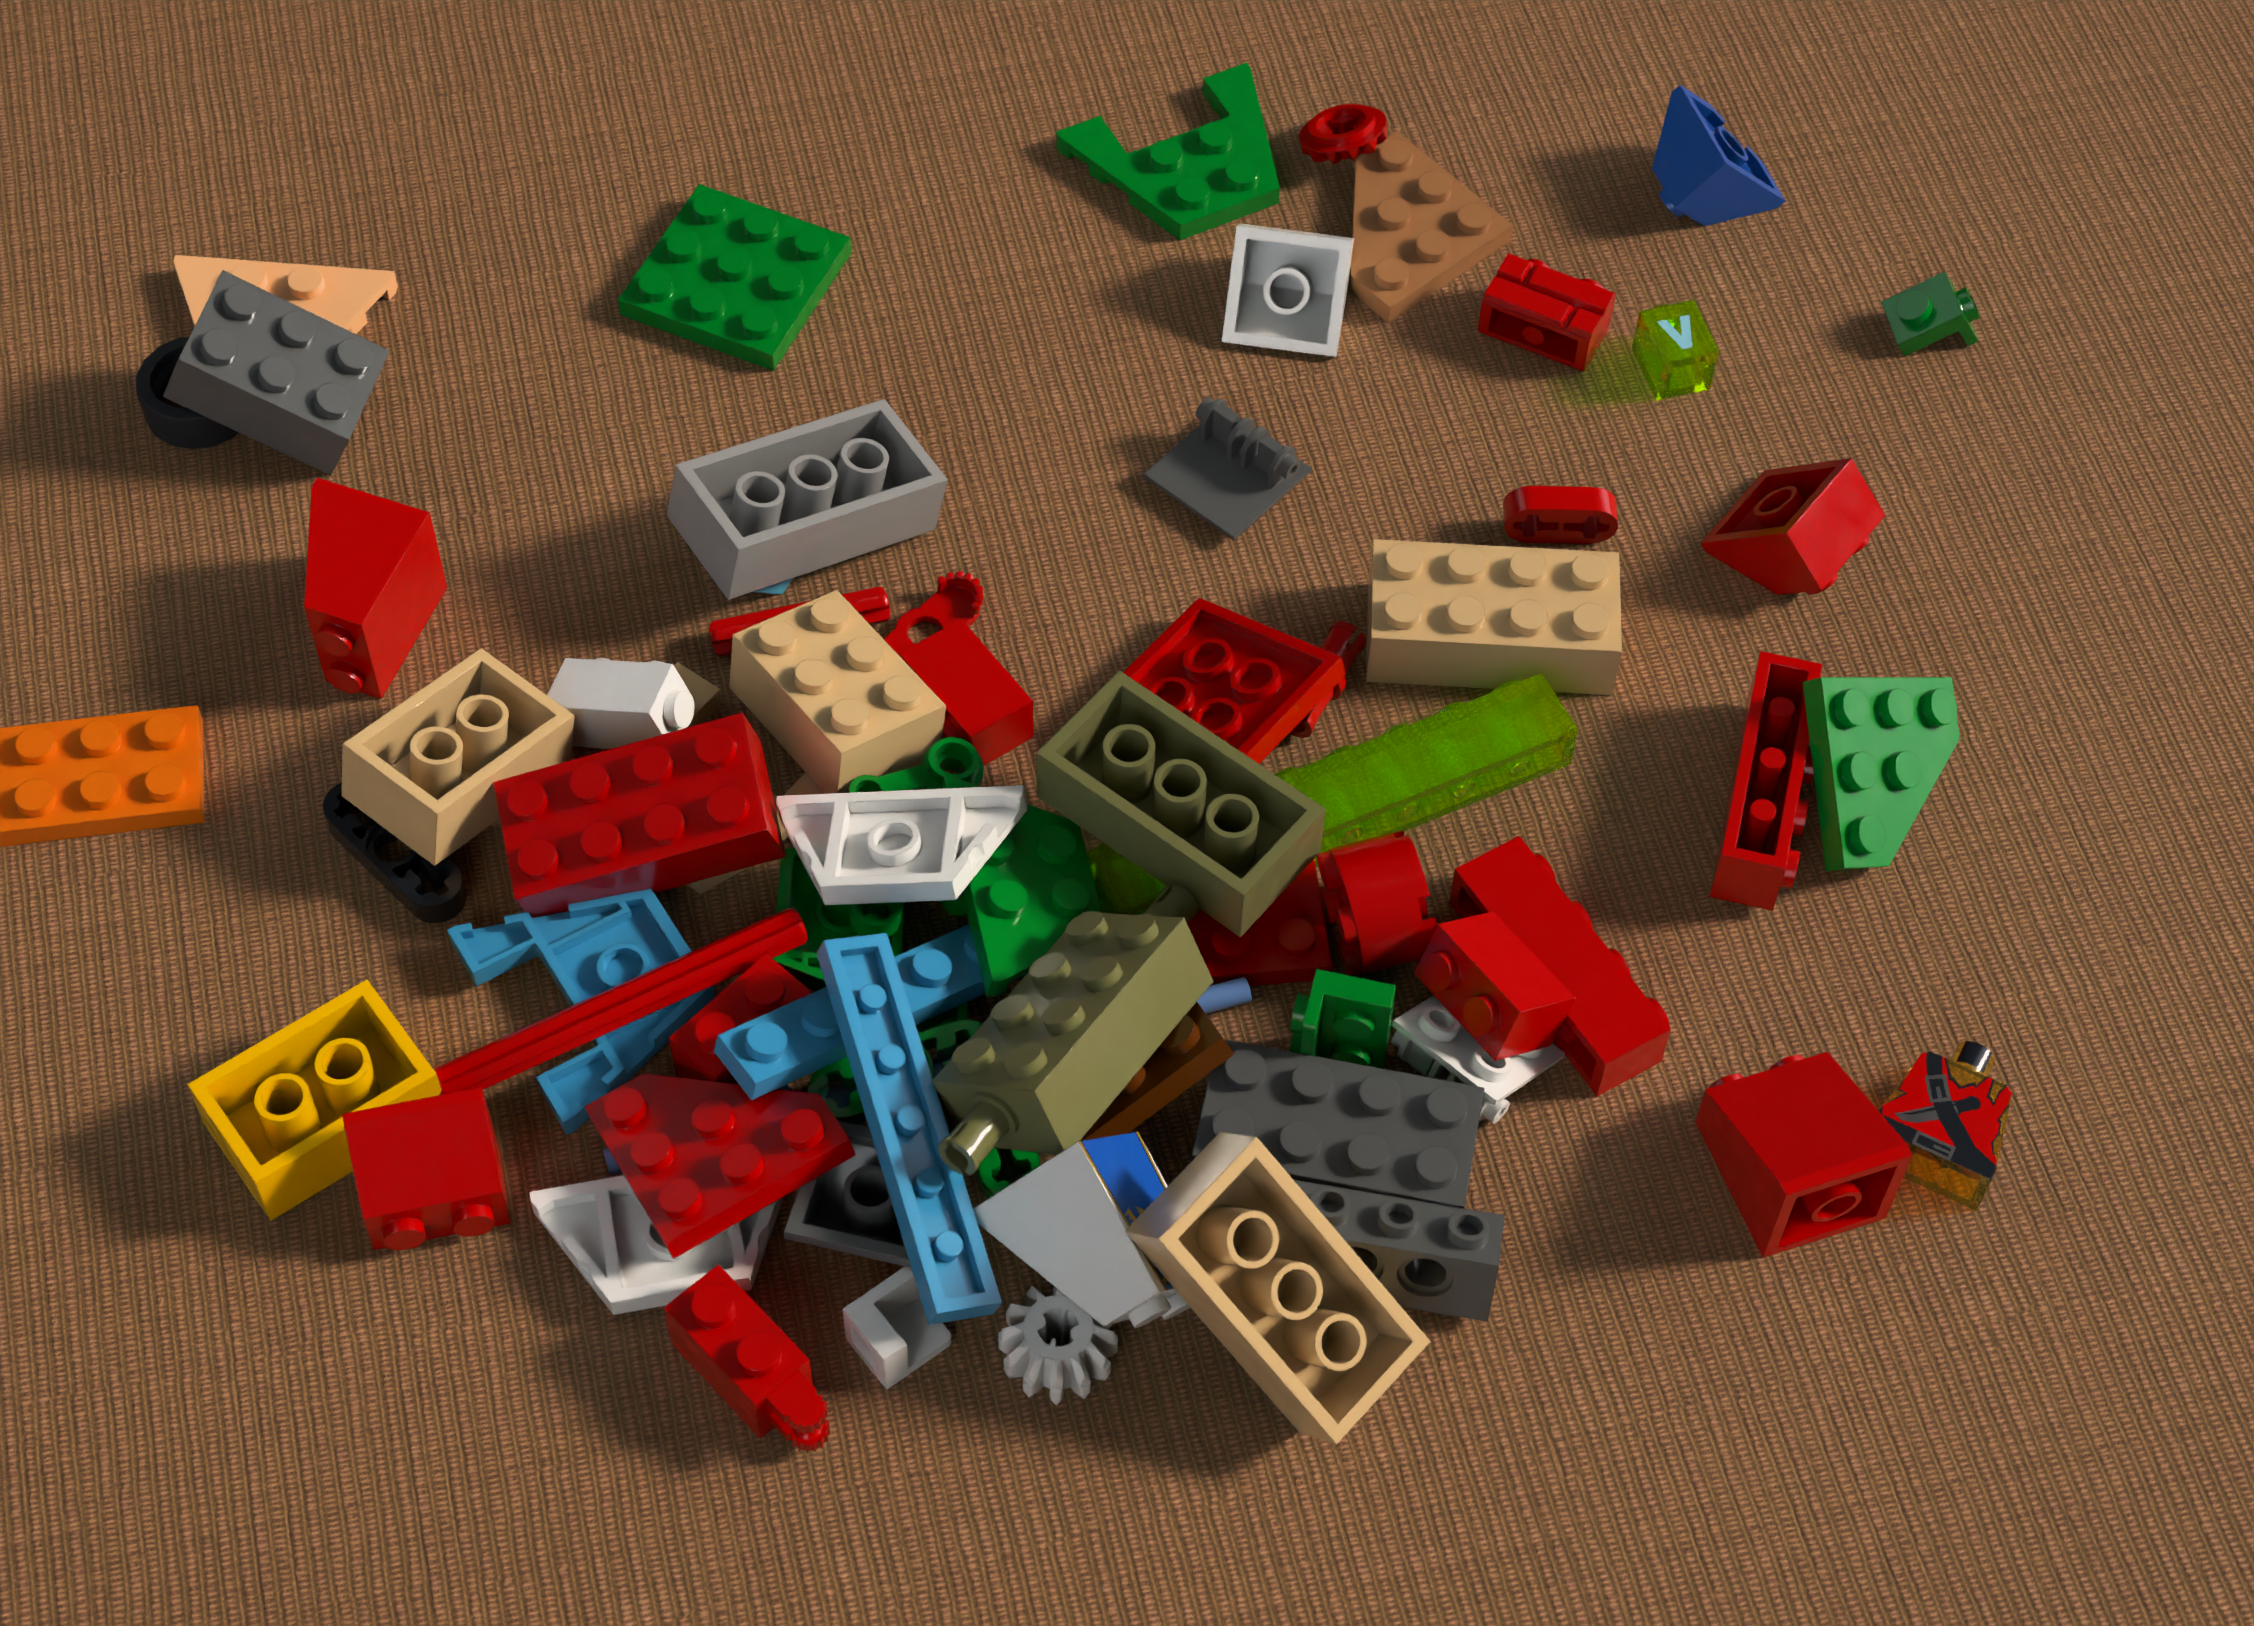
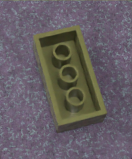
[1036,670,1326,937]

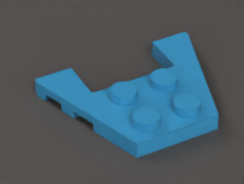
[447,889,715,1135]

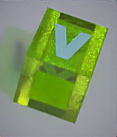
[1632,300,1719,401]

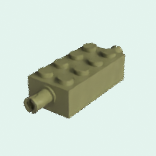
[932,884,1214,1175]

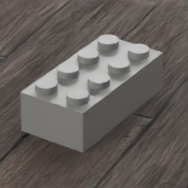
[667,399,948,600]

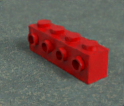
[1709,651,1823,911]

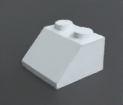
[1222,224,1354,357]

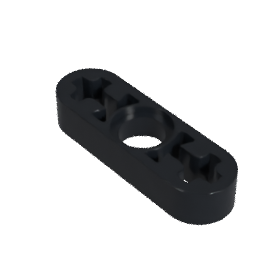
[323,783,467,923]

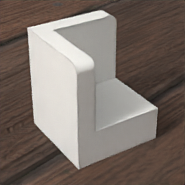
[842,1267,951,1390]

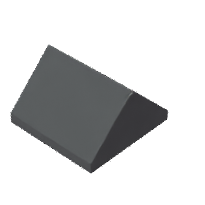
[784,1121,911,1268]

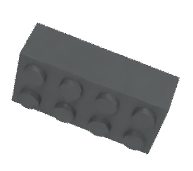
[1192,1039,1485,1208]

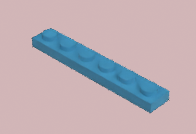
[714,924,1029,1100]
[816,933,1002,1325]

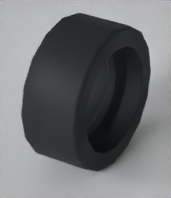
[136,336,239,449]

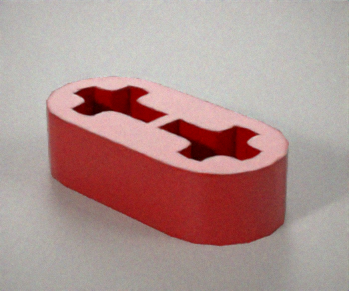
[1503,485,1618,544]

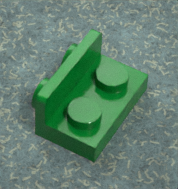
[1289,969,1396,1069]

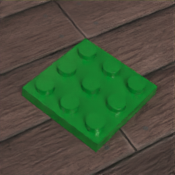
[618,184,852,371]

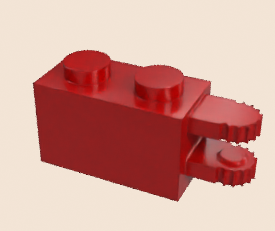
[664,1264,830,1453]

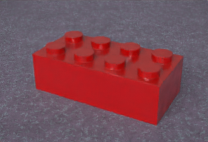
[493,712,786,918]

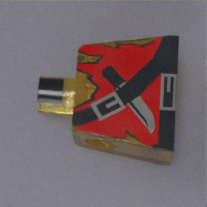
[1879,1041,2012,1211]

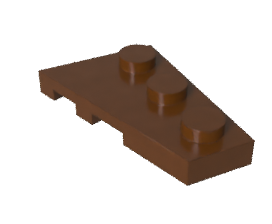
[1055,1001,1234,1156]

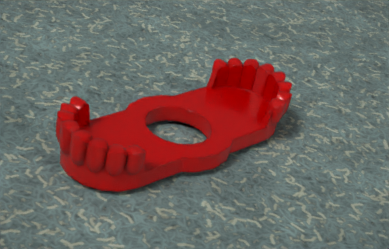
[884,571,984,655]

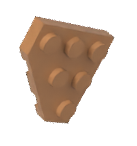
[1349,131,1513,323]

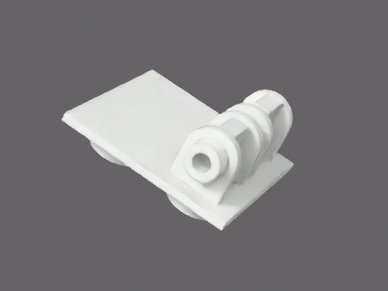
[1391,995,1565,1124]

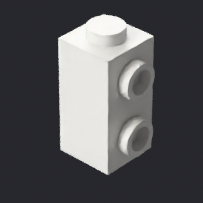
[547,658,697,749]

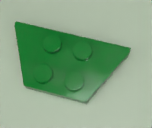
[940,777,1102,996]

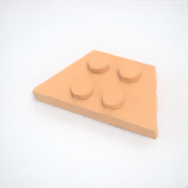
[173,255,398,334]

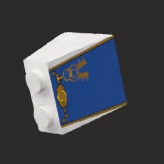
[973,1132,1190,1328]

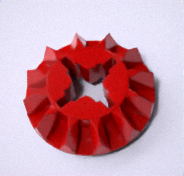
[1299,104,1388,165]

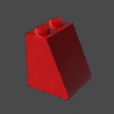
[304,477,447,699]
[1695,1051,1913,1258]

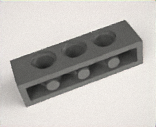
[1294,1180,1505,1322]

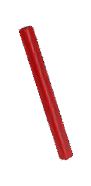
[433,908,808,1095]

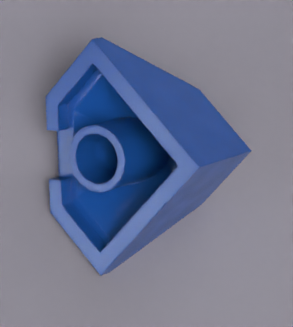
[1652,85,1785,226]

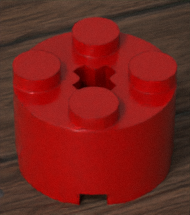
[1316,830,1437,976]

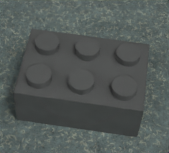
[163,270,390,476]

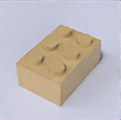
[729,590,946,794]
[342,648,575,866]

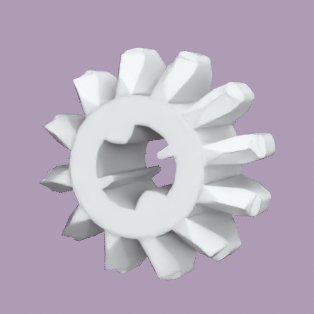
[998,1286,1118,1406]

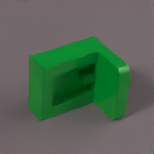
[1881,271,1981,356]

